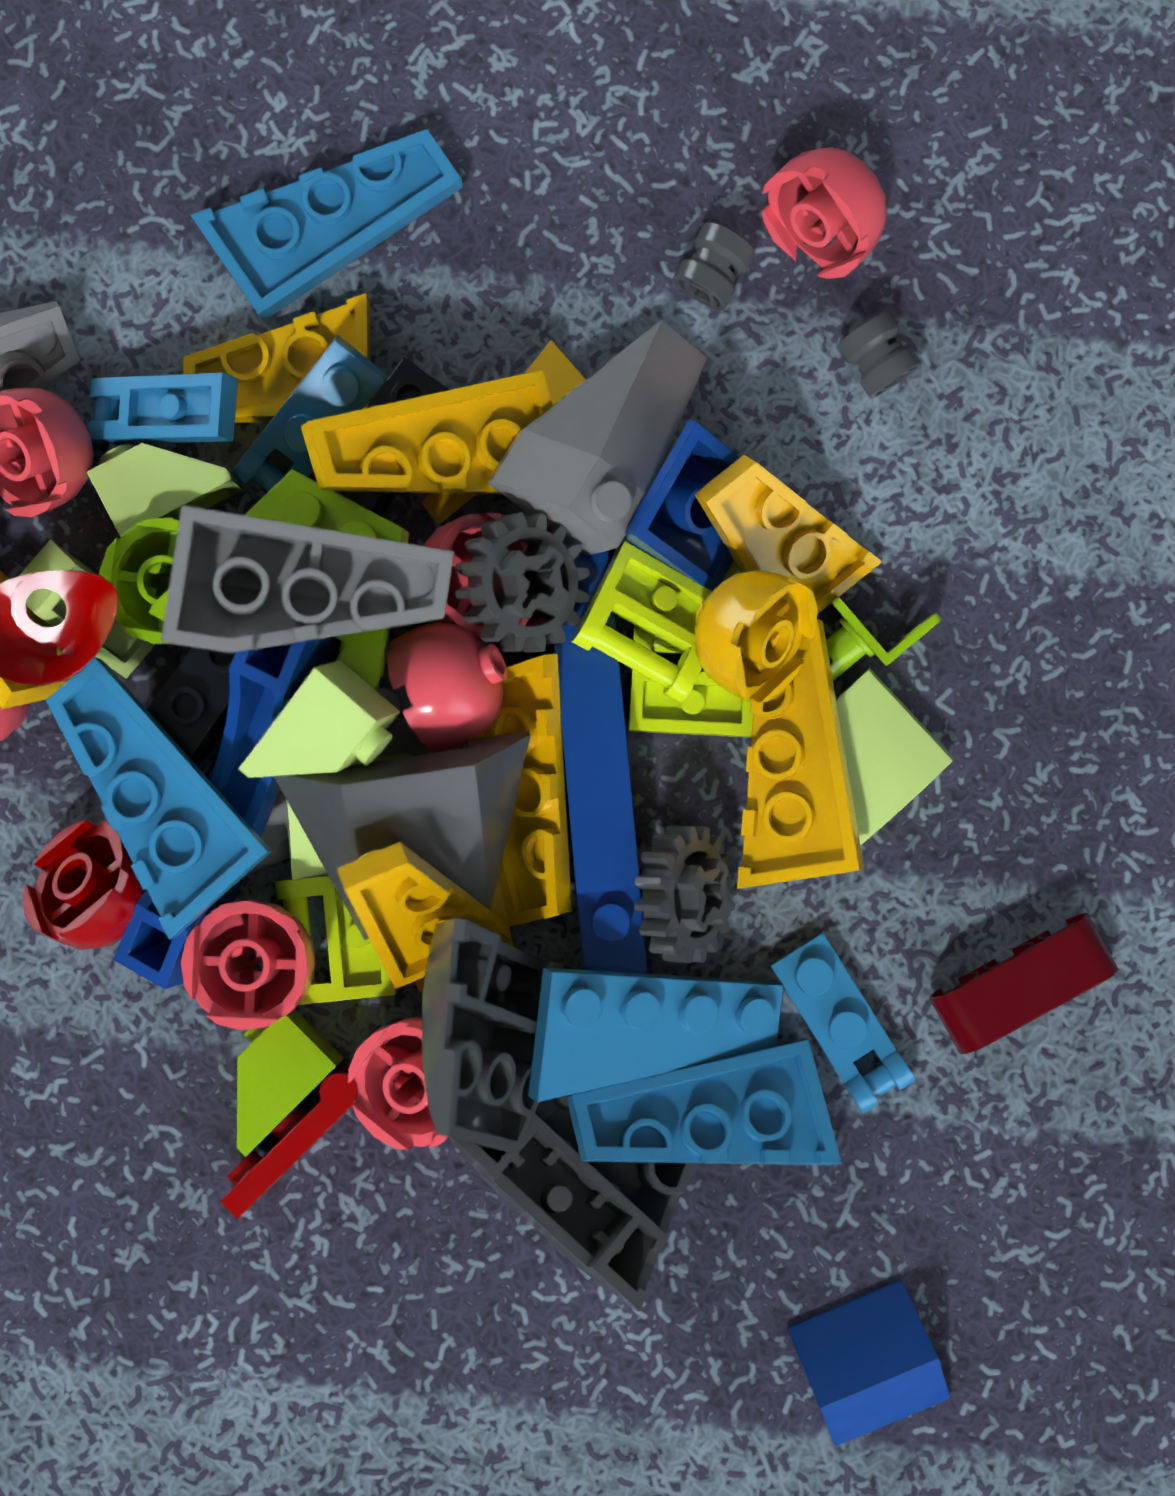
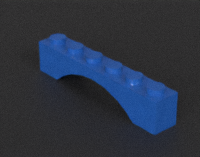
[113,636,341,989]

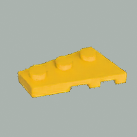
[183,293,371,423]
[694,455,882,614]
[337,842,512,989]

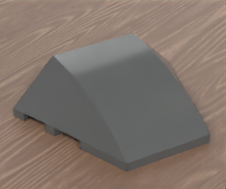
[274,730,531,940]
[422,918,574,1154]
[448,1074,696,1311]

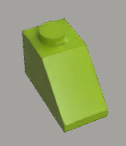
[237,1009,344,1157]

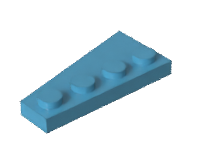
[191,129,463,321]
[46,657,272,939]
[528,968,783,1102]
[566,1039,842,1166]

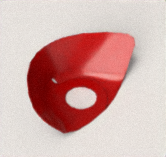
[0,570,118,685]

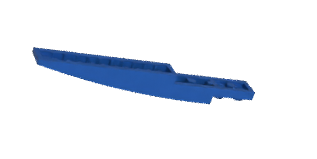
[554,540,647,974]

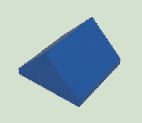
[625,420,740,591]
[787,1280,950,1447]

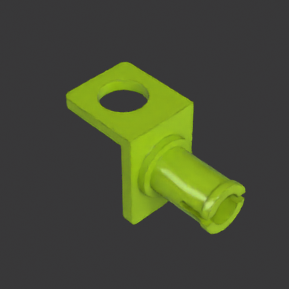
[826,596,942,681]

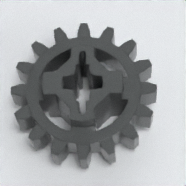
[455,512,590,653]
[634,825,736,963]

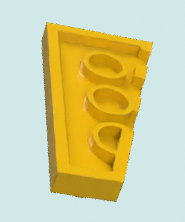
[301,369,553,494]
[737,619,864,889]
[463,653,572,927]

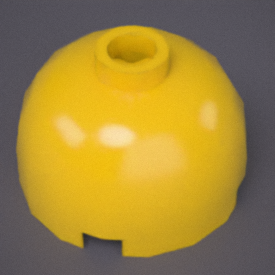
[695,570,818,703]

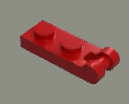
[220,1065,358,1220]

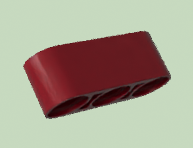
[929,913,1119,1054]

